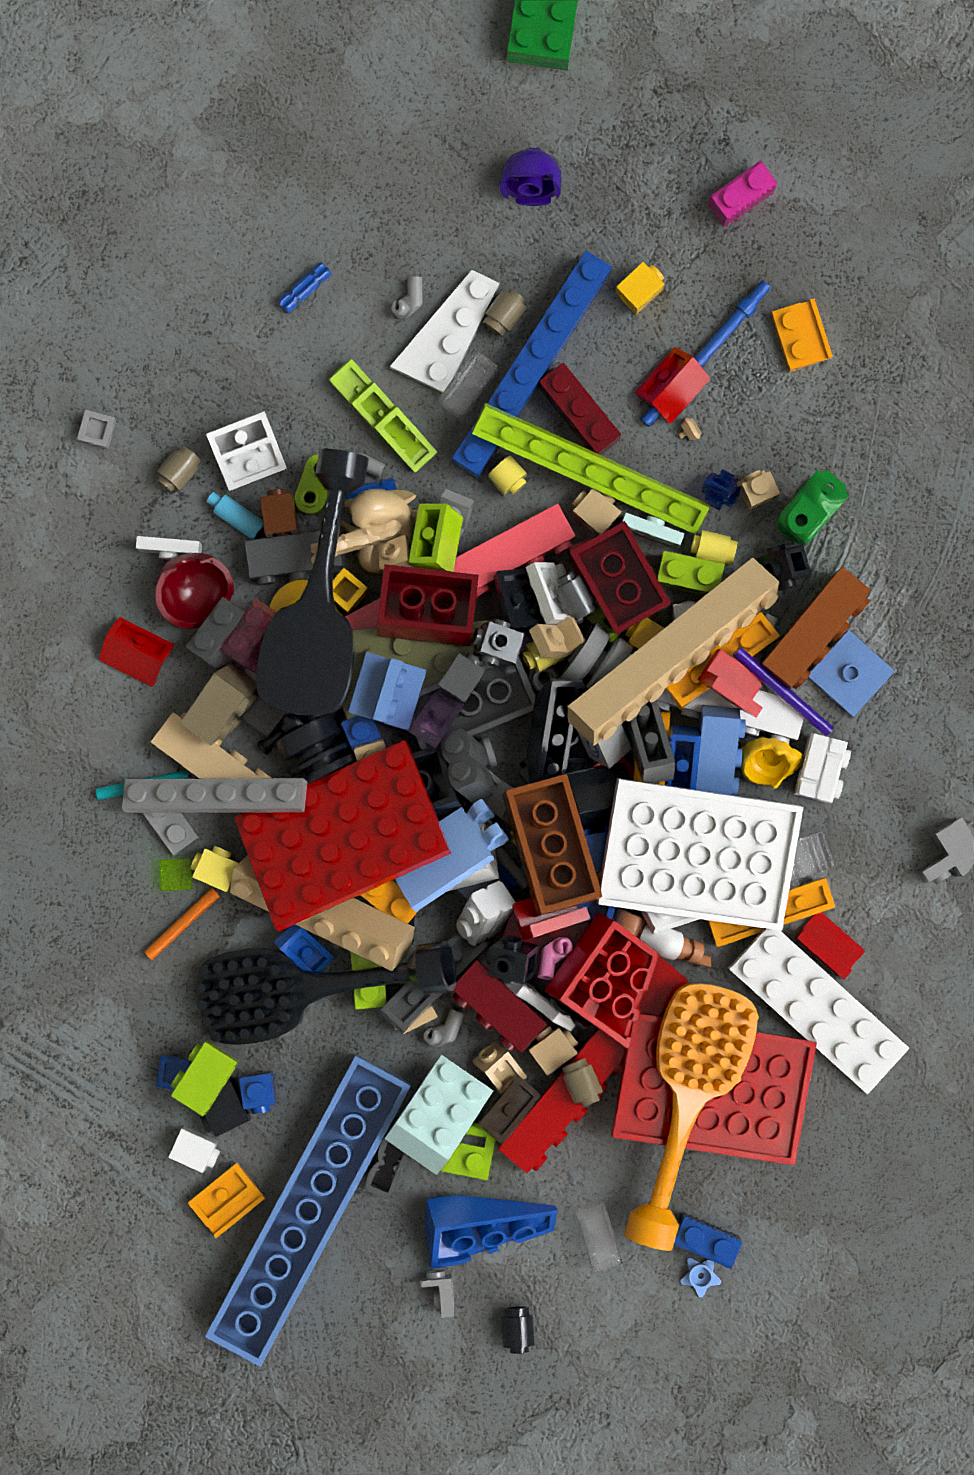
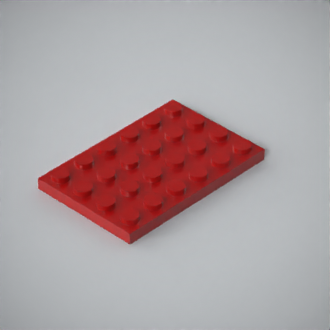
[234,740,451,932]
[610,1013,817,1165]

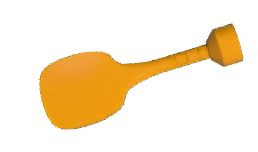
[624,983,759,1251]

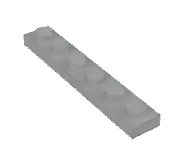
[122,778,307,813]

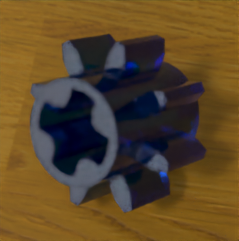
[702,469,741,510]

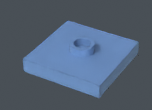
[808,630,895,718]

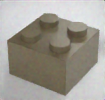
[180,663,259,745]

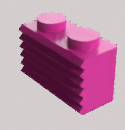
[708,161,777,227]

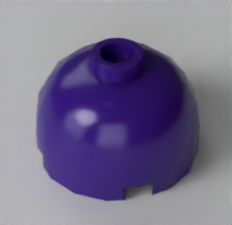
[500,148,562,206]

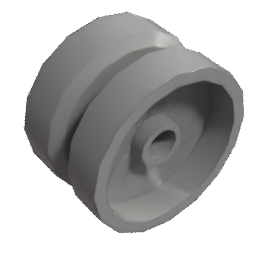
[559,622,633,689]

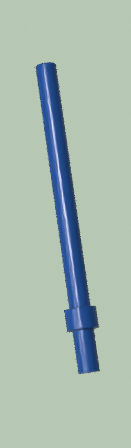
[640,280,771,427]

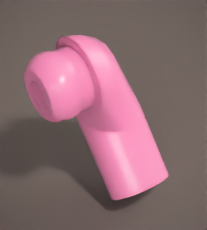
[538,937,573,980]

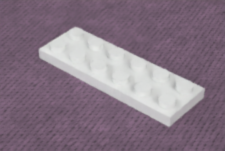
[728,928,909,1094]

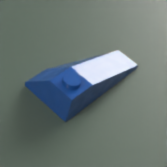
[424,1195,557,1269]

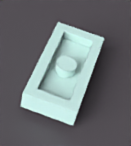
[623,513,685,549]

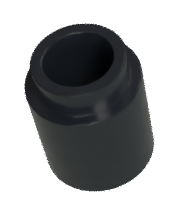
[501,1306,535,1354]

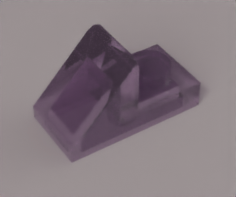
[409,689,464,748]

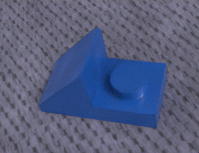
[274,924,335,972]

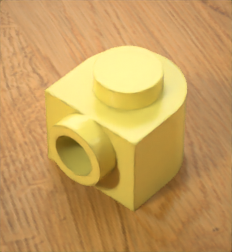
[488,455,527,496]

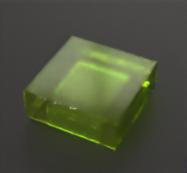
[159,858,193,891]

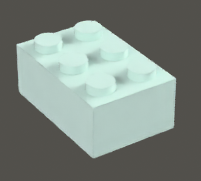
[385,1055,493,1175]

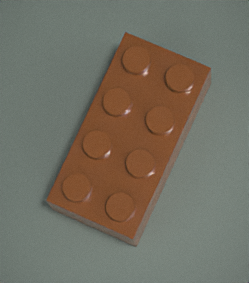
[760,567,871,690]
[502,774,603,917]

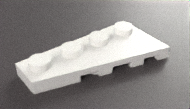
[390,270,500,395]

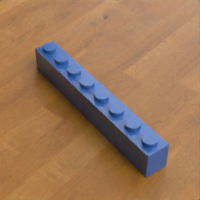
[452,250,612,480]

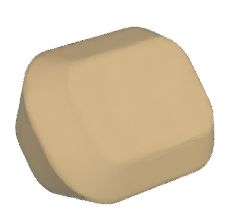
[678,418,702,440]

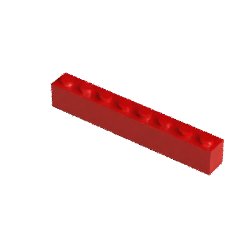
[498,956,689,1174]

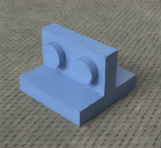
[348,652,427,731]

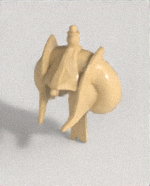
[310,489,418,574]

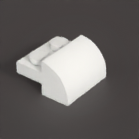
[206,411,287,491]

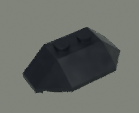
[527,678,594,784]

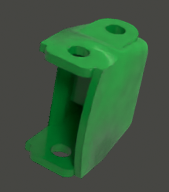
[774,470,850,547]

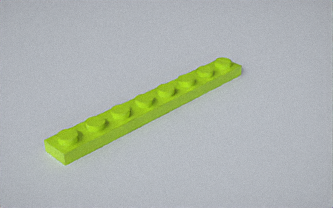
[472,403,710,535]

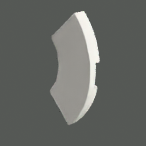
[504,982,575,1031]

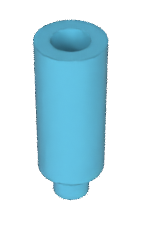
[206,492,264,540]

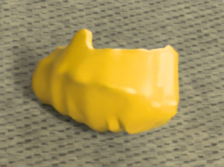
[740,737,803,789]

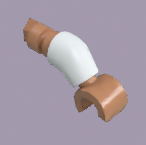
[612,908,711,968]

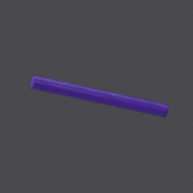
[732,646,834,736]

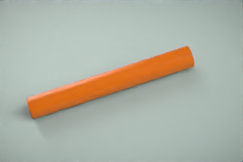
[144,887,220,960]

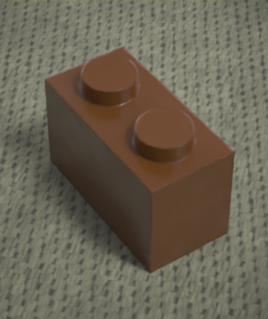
[260,489,300,538]

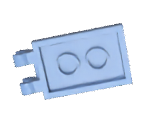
[395,799,509,912]

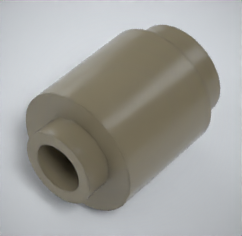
[483,289,527,337]
[156,445,201,492]
[562,1058,603,1107]

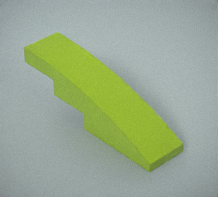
[327,358,437,473]

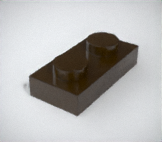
[477,1075,542,1144]

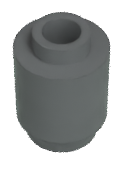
[554,571,597,620]

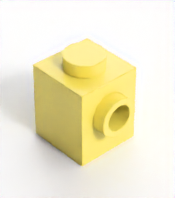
[190,845,239,892]

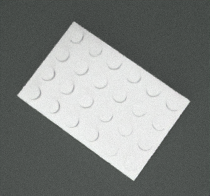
[596,778,803,931]

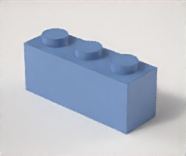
[696,705,746,796]

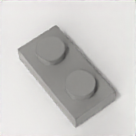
[143,813,200,856]

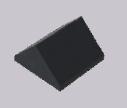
[564,762,631,830]

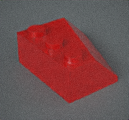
[544,912,659,1049]

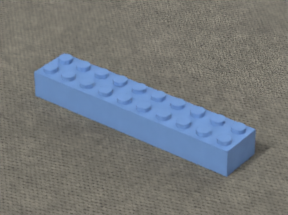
[205,1054,412,1367]

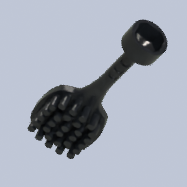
[256,448,369,716]
[196,941,456,1045]

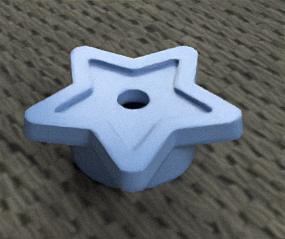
[681,1258,721,1297]

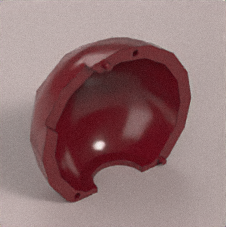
[155,553,234,629]

